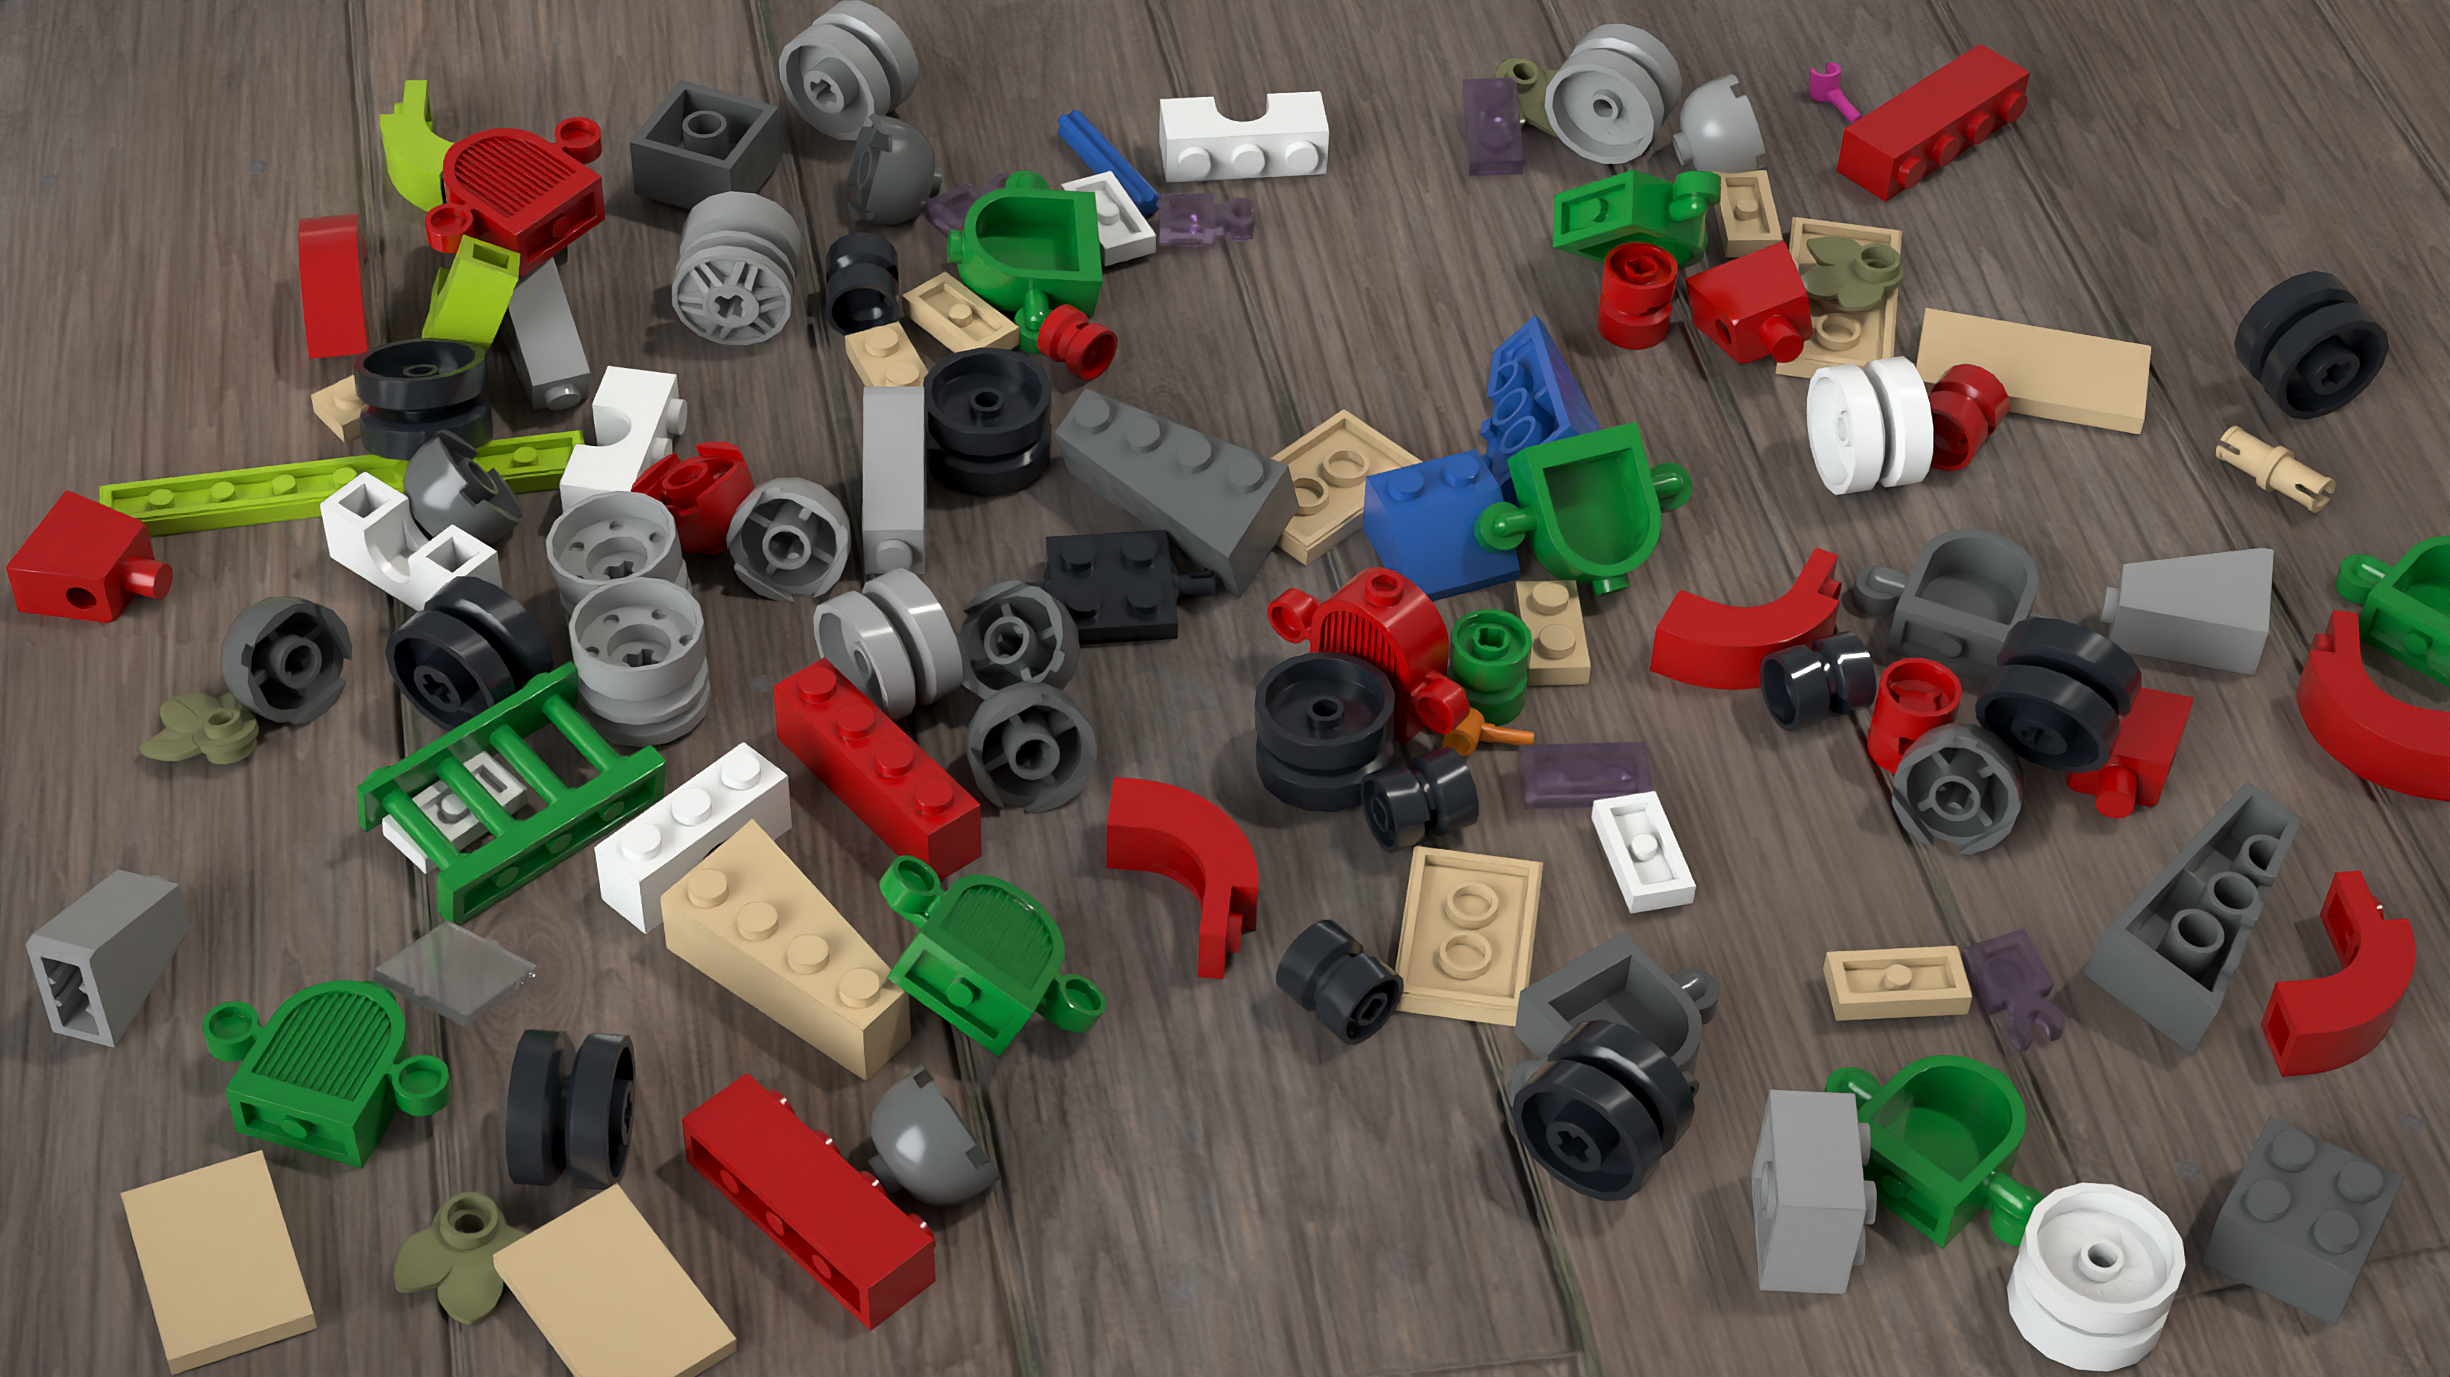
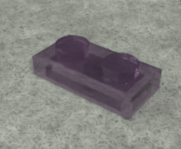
[1462,78,1524,176]
[1517,742,1654,809]

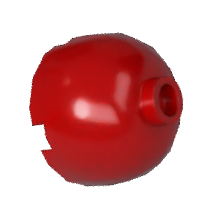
[631,441,755,555]

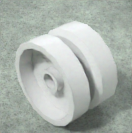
[1807,356,1933,495]
[2007,1183,2186,1372]

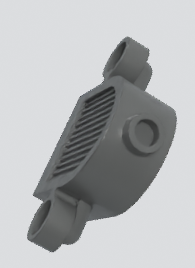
[1852,529,2055,682]
[1508,932,1720,1108]

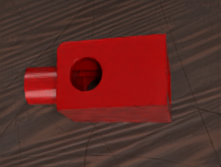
[1685,241,1813,364]
[6,491,173,623]
[2066,687,2193,819]

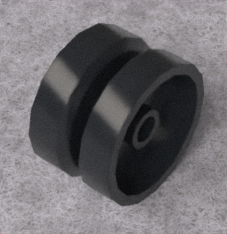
[2234,271,2389,419]
[353,338,494,461]
[923,347,1052,496]
[385,576,553,732]
[1975,617,2142,773]
[1255,652,1395,812]
[1512,1019,1695,1201]
[505,1029,636,1190]

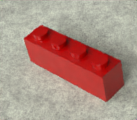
[1837,43,2030,202]
[773,657,982,881]
[681,1073,936,1331]

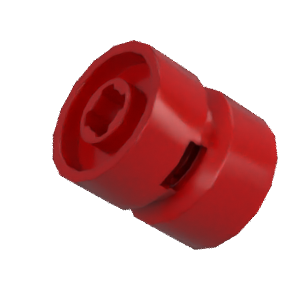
[1597,242,1678,350]
[1928,364,2009,471]
[1866,658,1963,774]

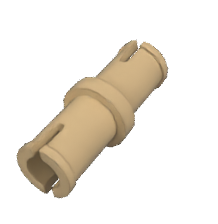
[2216,425,2336,513]

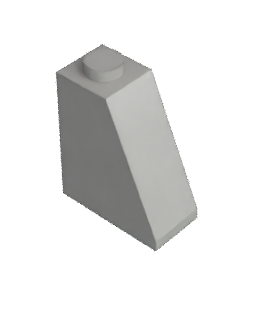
[499,256,590,411]
[862,386,928,574]
[2099,548,2274,676]
[25,869,190,1048]

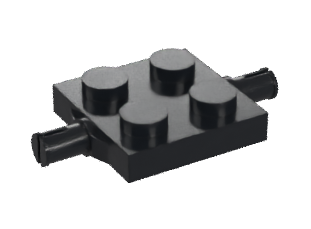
[1025,530,1215,645]

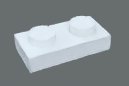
[1061,171,1156,266]
[382,751,527,874]
[1591,791,1696,914]

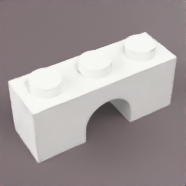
[1159,91,1329,182]
[559,366,687,513]
[320,472,503,612]
[595,742,792,934]

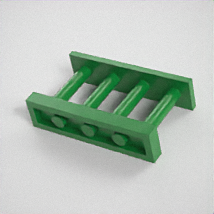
[357,661,667,929]

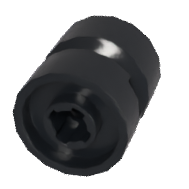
[826,232,900,336]
[1759,631,1877,731]
[1360,746,1479,854]
[1276,919,1404,1045]

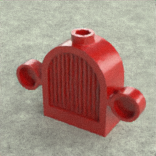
[425,117,605,278]
[1267,567,1470,745]

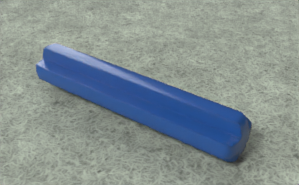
[1058,110,1160,217]

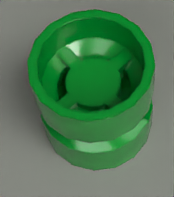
[1447,609,1532,726]

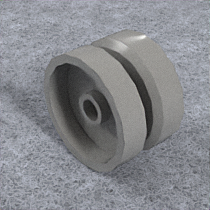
[779,0,918,140]
[1544,24,1682,164]
[813,567,963,722]

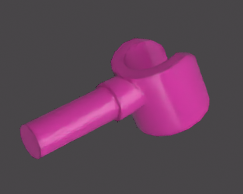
[1809,62,1862,124]

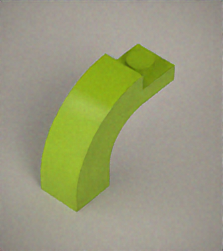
[380,80,454,212]
[422,234,520,353]

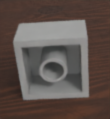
[1751,1090,1877,1294]

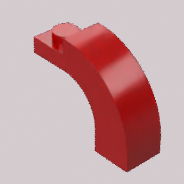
[298,213,371,359]
[1649,547,1842,690]
[2296,610,2450,802]
[1106,777,1259,979]
[2261,870,2416,1077]

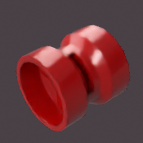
[1037,304,1118,381]

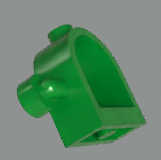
[1553,169,1721,269]
[947,170,1103,354]
[1473,422,1692,597]
[2335,536,2450,688]
[879,855,1107,1057]
[202,980,452,1169]
[1824,1055,2045,1248]

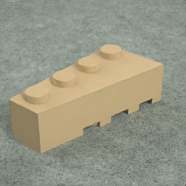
[660,818,911,1081]

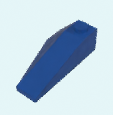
[1480,315,1602,507]

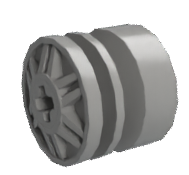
[672,191,801,345]
[546,491,693,629]
[568,577,711,747]

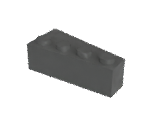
[1055,388,1299,598]
[2083,781,2302,1054]

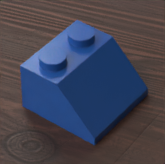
[1362,449,1520,602]

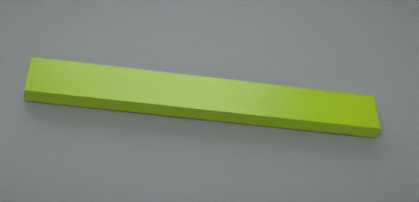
[100,430,585,537]

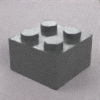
[630,80,782,210]
[2201,1116,2404,1326]

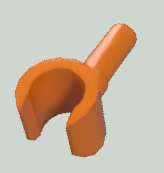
[1442,707,1534,756]

